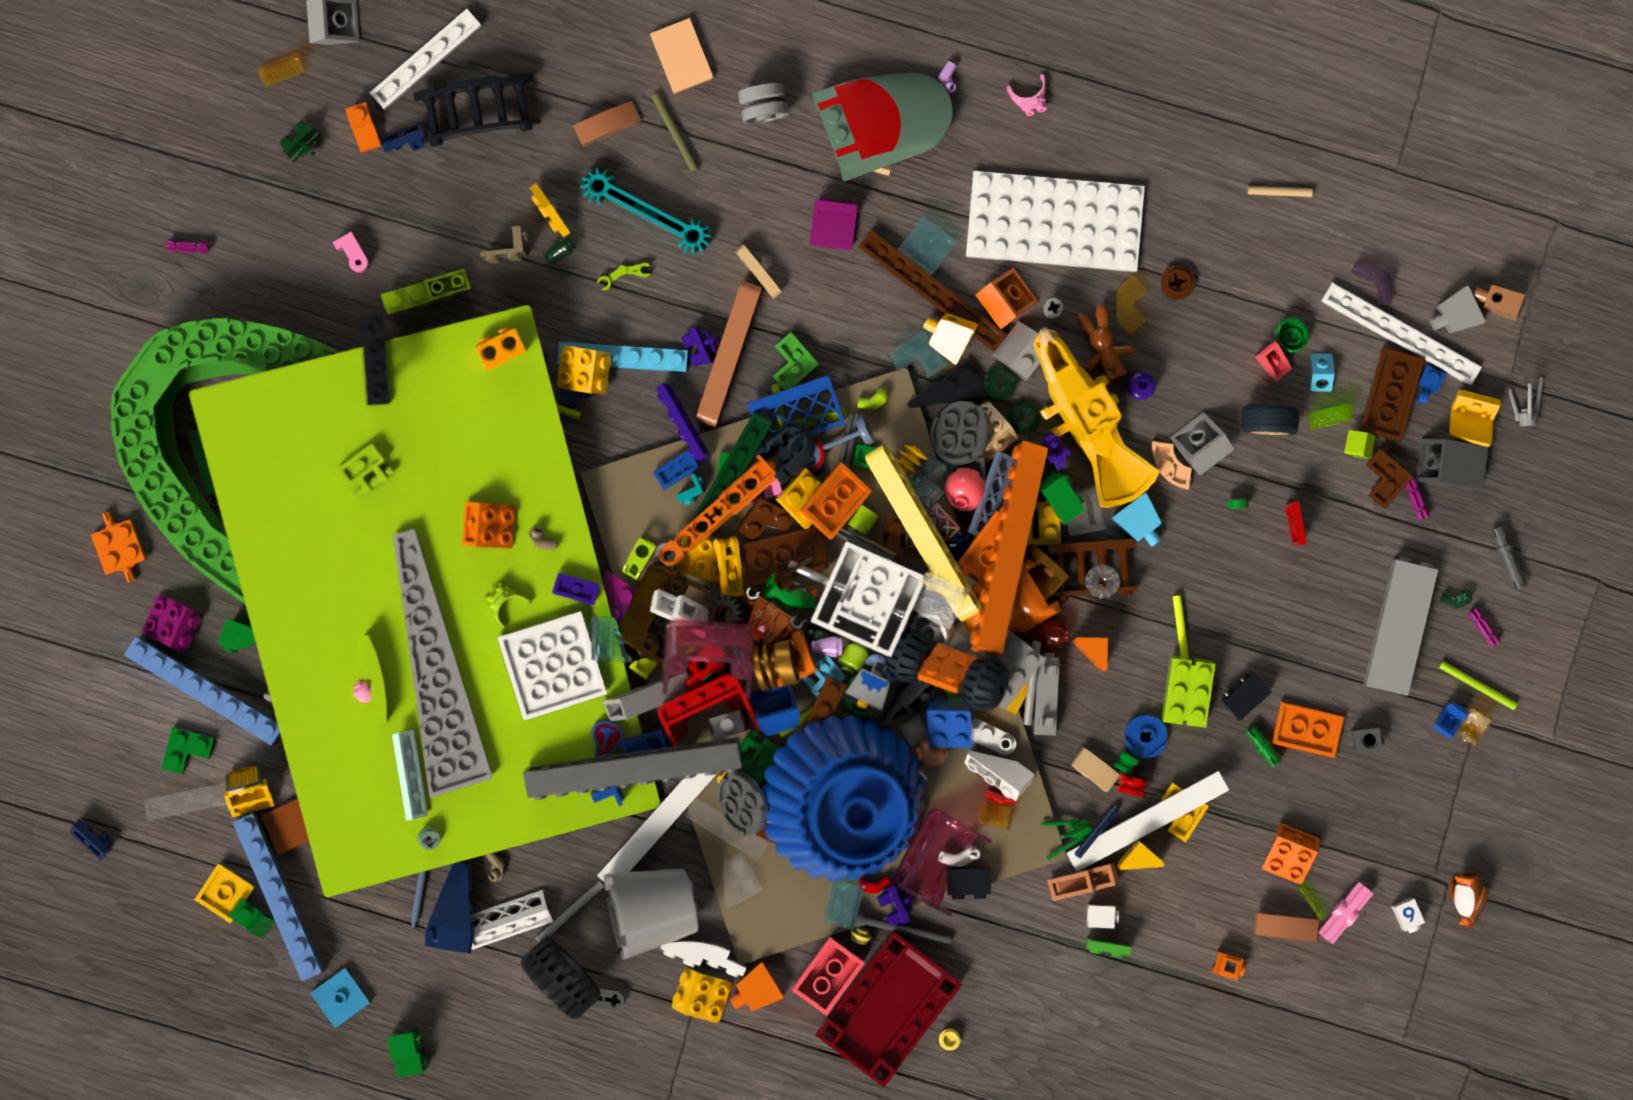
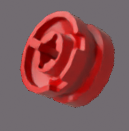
[1116,774,1149,798]

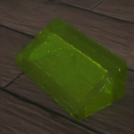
[1306,403,1352,430]

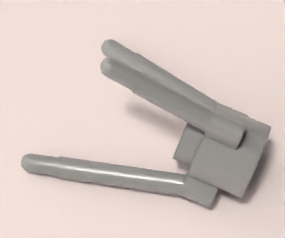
[1508,377,1544,426]

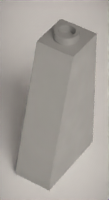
[603,672,690,721]

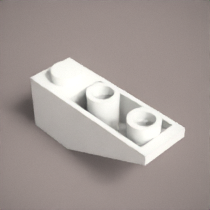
[965,751,1034,801]

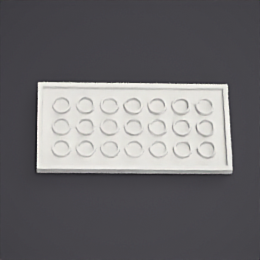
[966,171,1145,272]

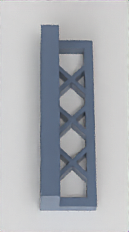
[968,451,1014,537]

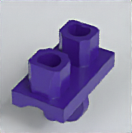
[681,327,720,366]
[1042,434,1071,471]
[876,885,915,925]

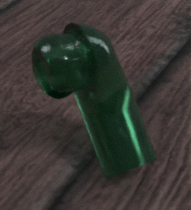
[1439,589,1473,609]

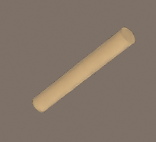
[1247,186,1313,197]

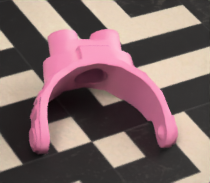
[1006,74,1046,116]

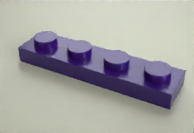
[656,383,711,462]

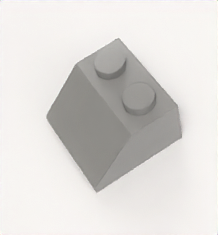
[306,0,360,45]
[992,321,1040,381]
[1169,412,1234,475]

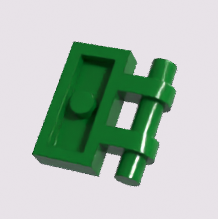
[741,729,779,785]

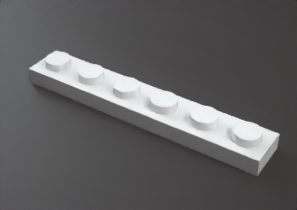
[370,9,481,110]

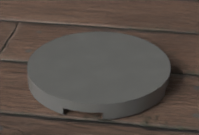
[930,400,991,465]
[717,771,768,835]

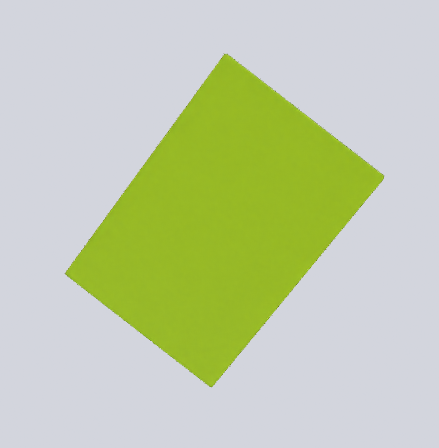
[189,305,660,897]

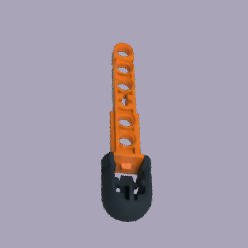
[659,425,815,566]

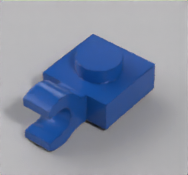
[1416,365,1446,405]

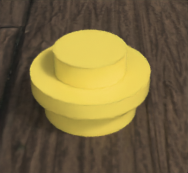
[850,927,872,945]
[939,1028,961,1050]

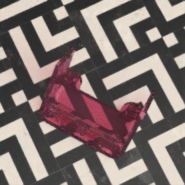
[661,621,753,699]
[893,809,992,917]

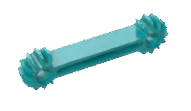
[580,168,712,255]

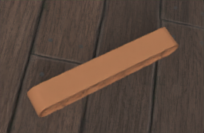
[695,281,762,427]

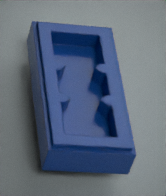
[653,449,701,490]

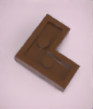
[1366,449,1414,509]
[737,495,794,541]

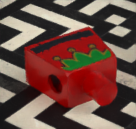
[684,640,733,690]

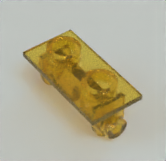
[257,52,305,88]

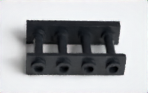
[361,315,389,405]

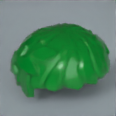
[1275,317,1310,353]

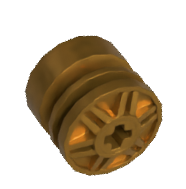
[752,639,800,691]

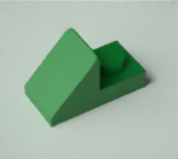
[228,897,275,938]

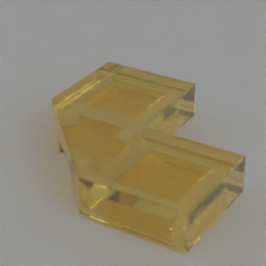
[1116,275,1147,335]

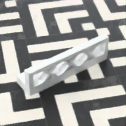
[470,890,553,950]

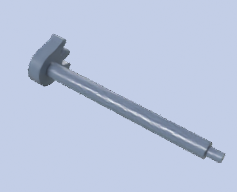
[411,871,427,928]

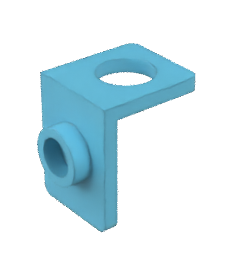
[1310,353,1335,392]

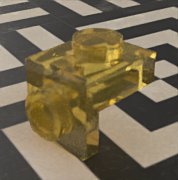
[1458,706,1492,745]
[978,802,1014,830]

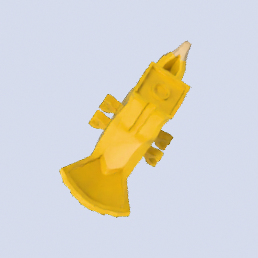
[1033,327,1160,508]

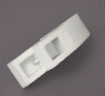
[650,590,719,643]
[660,940,747,977]

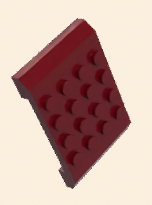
[815,931,963,1088]

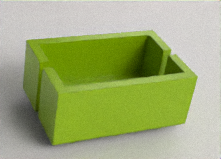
[1161,655,1215,728]

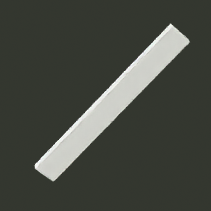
[1321,282,1482,386]
[1067,770,1229,872]
[597,771,719,881]

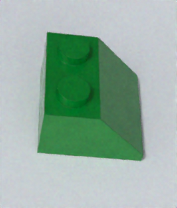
[218,618,256,653]

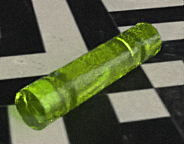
[1297,884,1327,920]

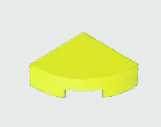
[629,658,659,680]

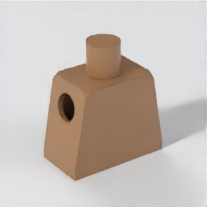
[1474,285,1525,321]

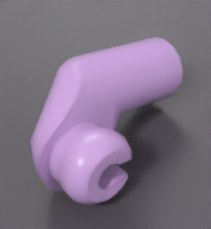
[938,61,957,93]

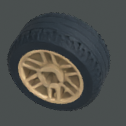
[1241,404,1299,435]

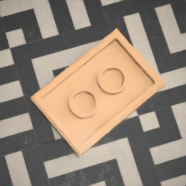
[650,18,714,94]

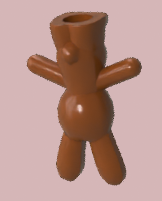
[1077,305,1135,382]

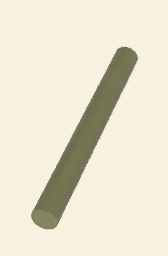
[651,93,699,172]

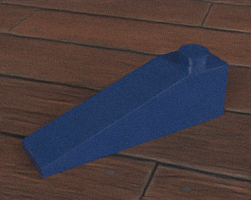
[424,862,474,953]

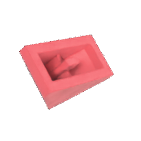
[1255,341,1292,382]

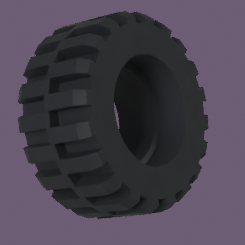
[521,937,601,1019]

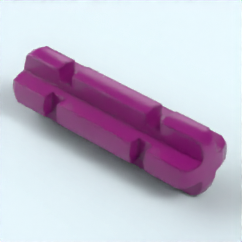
[166,239,209,254]
[1405,479,1429,520]
[1468,608,1501,647]

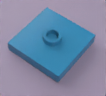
[310,968,371,1028]

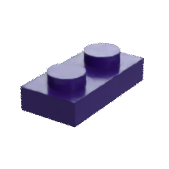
[552,572,600,606]

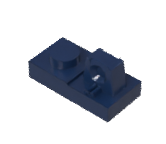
[381,123,425,152]
[70,819,114,861]

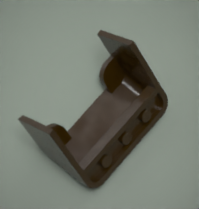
[617,563,711,669]

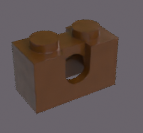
[882,518,906,564]

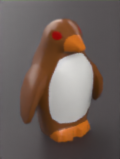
[1449,871,1488,928]

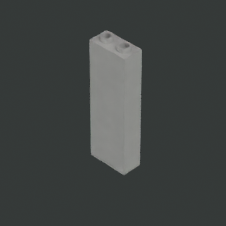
[1363,557,1438,696]

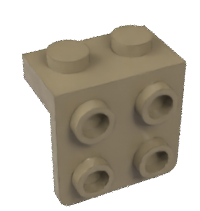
[480,226,530,264]

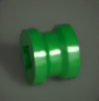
[1113,751,1140,776]

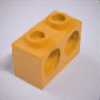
[475,326,526,371]

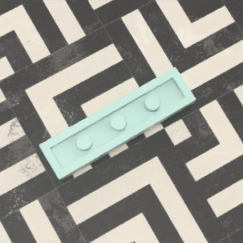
[392,730,428,820]

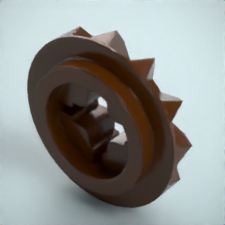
[1161,266,1195,300]

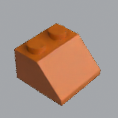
[976,267,1039,329]

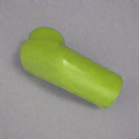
[857,388,888,410]

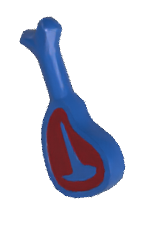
[592,721,623,758]

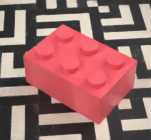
[791,936,865,1016]

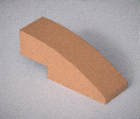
[573,101,641,147]
[1047,862,1120,901]
[1253,912,1319,941]

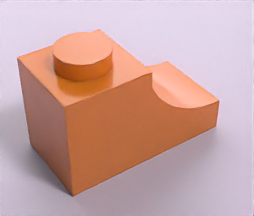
[345,102,382,153]

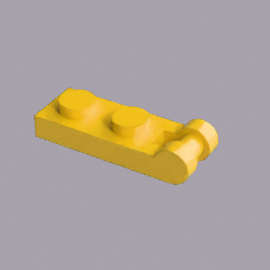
[713,535,744,597]

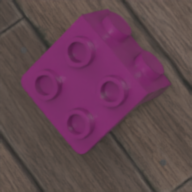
[810,197,857,250]
[142,594,204,653]

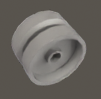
[738,83,789,124]

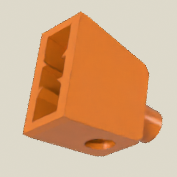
[730,961,784,1011]

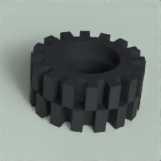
[708,595,750,635]

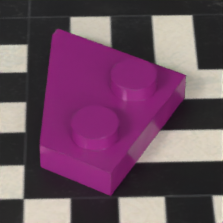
[603,570,636,629]

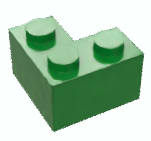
[1038,466,1086,524]
[387,1028,428,1078]

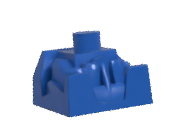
[749,685,800,736]

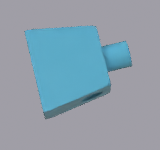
[1111,493,1162,547]

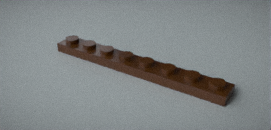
[858,230,1007,353]

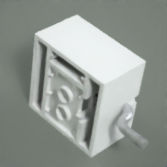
[787,541,926,657]

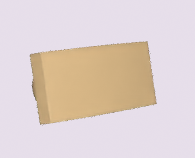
[1071,748,1119,792]

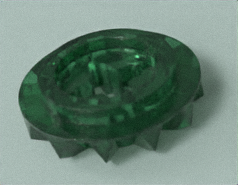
[983,365,1018,400]
[1007,400,1041,435]

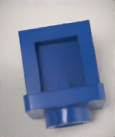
[1432,701,1469,740]
[590,786,625,806]

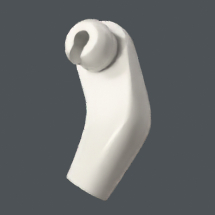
[938,846,980,868]

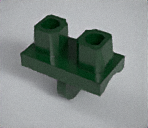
[279,121,321,162]

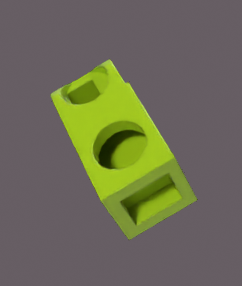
[622,536,658,580]

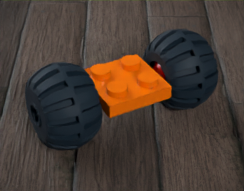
[886,629,1010,710]

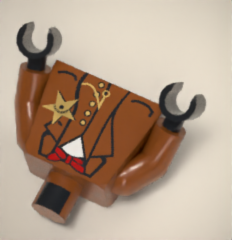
[745,584,807,648]

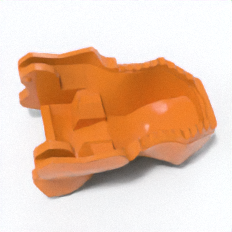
[962,556,1061,635]

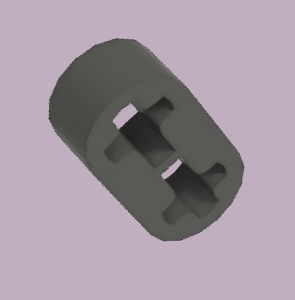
[591,987,625,1010]

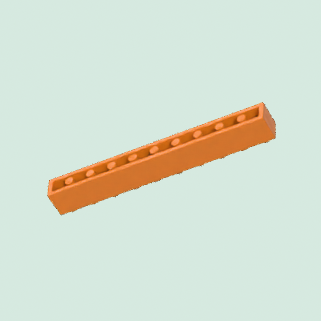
[970,441,1048,657]

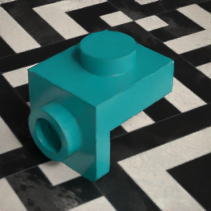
[676,473,705,506]

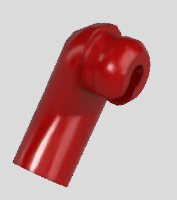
[985,788,1017,805]
[858,875,892,894]

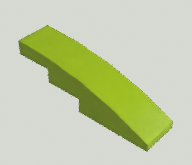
[362,634,387,724]

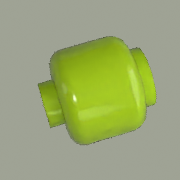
[838,642,869,675]

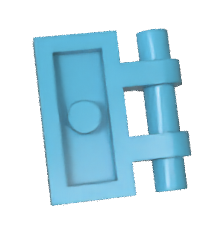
[800,650,847,698]

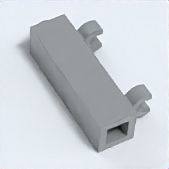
[1033,653,1060,735]

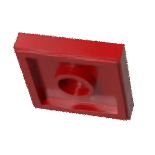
[1285,501,1307,546]

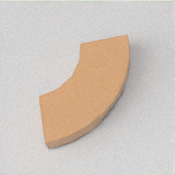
[1151,441,1192,490]

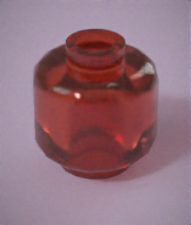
[1038,619,1070,649]

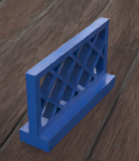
[747,375,846,447]

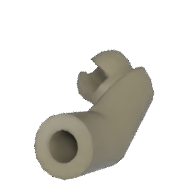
[529,526,557,551]
[485,852,505,882]

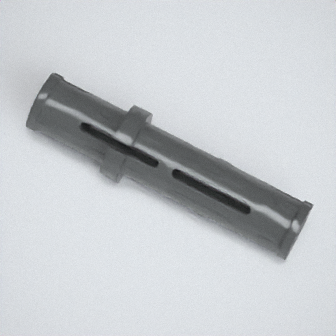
[1491,525,1528,590]

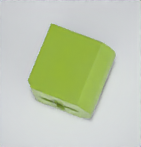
[1345,430,1376,459]
[848,505,879,537]

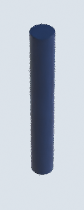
[1074,805,1119,858]

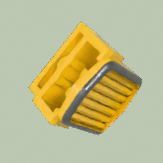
[224,766,274,817]

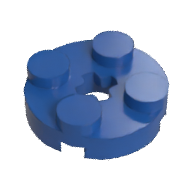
[1124,715,1167,758]

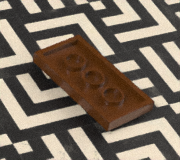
[1359,347,1424,442]
[739,527,829,588]

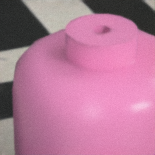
[353,679,371,703]

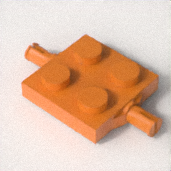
[91,511,147,583]

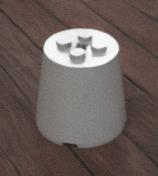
[604,868,699,960]

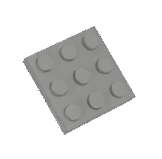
[966,630,1045,710]

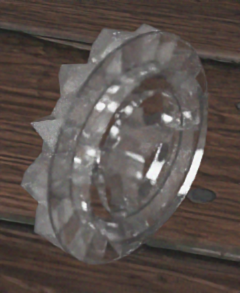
[1085,565,1120,599]

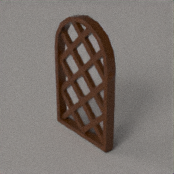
[905,502,962,558]

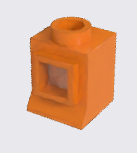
[1211,951,1246,980]

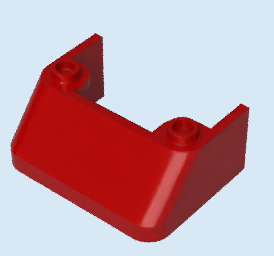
[658,673,761,746]

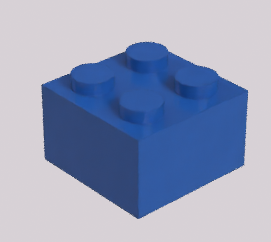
[927,697,975,748]

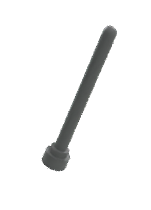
[851,909,953,944]

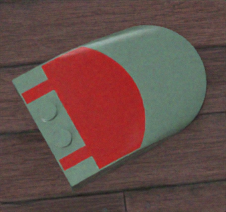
[812,72,953,182]

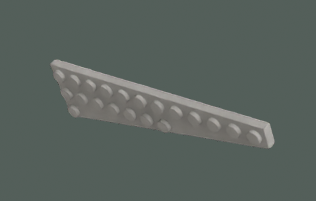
[393,529,492,798]

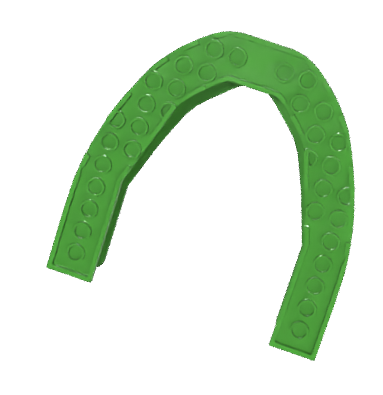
[110,318,340,604]

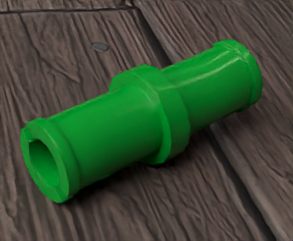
[1245,726,1282,768]

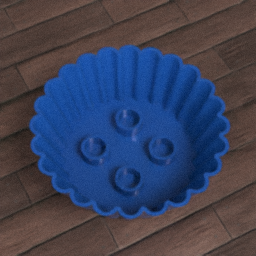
[761,715,926,882]

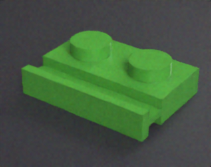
[1085,938,1132,958]

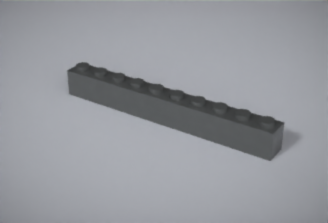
[523,737,744,800]

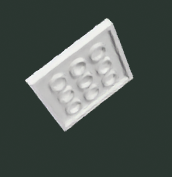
[498,611,607,720]

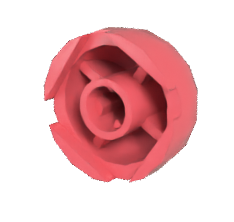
[944,468,986,511]

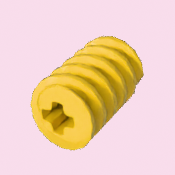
[896,443,928,480]

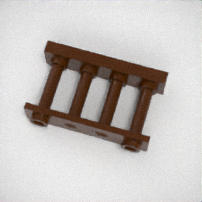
[1047,539,1138,601]

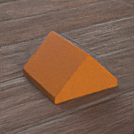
[1071,637,1108,672]

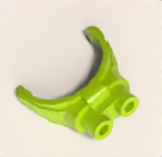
[485,583,531,629]

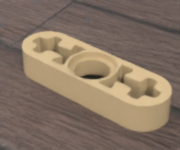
[735,244,782,299]

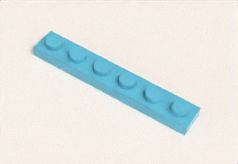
[557,342,688,372]

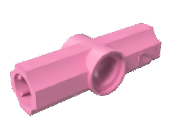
[1318,882,1373,944]

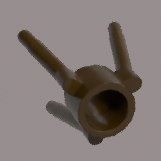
[774,556,824,593]

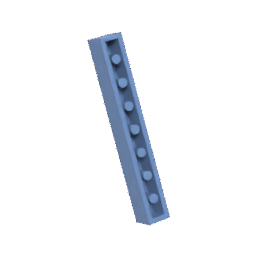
[124,637,281,746]
[232,813,325,981]

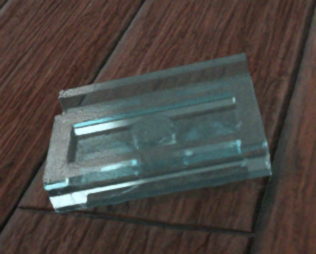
[824,881,864,930]

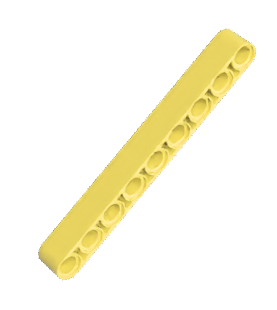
[865,444,981,621]

